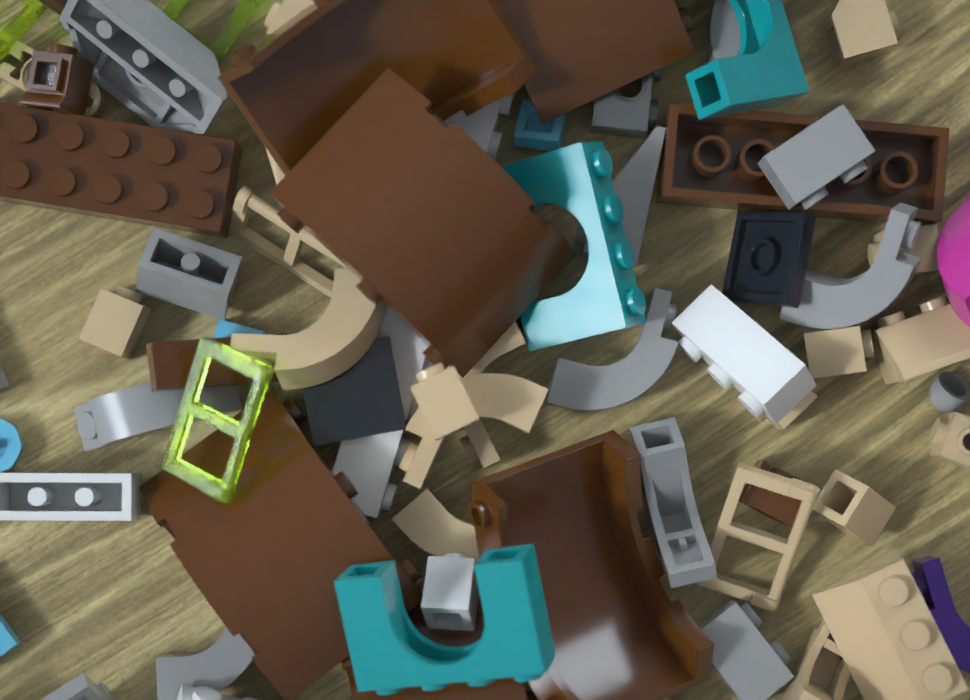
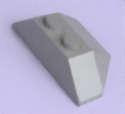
[59,0,228,134]

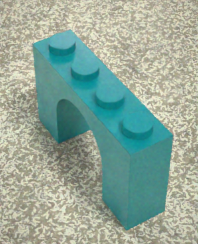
[685,0,810,120]
[501,141,646,351]
[334,544,556,695]

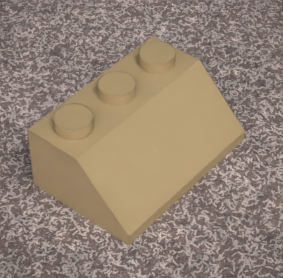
[871,296,970,385]
[812,553,969,700]

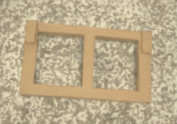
[228,185,349,298]
[698,462,820,611]

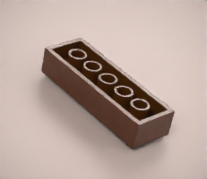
[0,102,243,238]
[657,103,949,226]

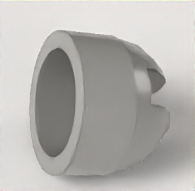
[929,372,970,412]

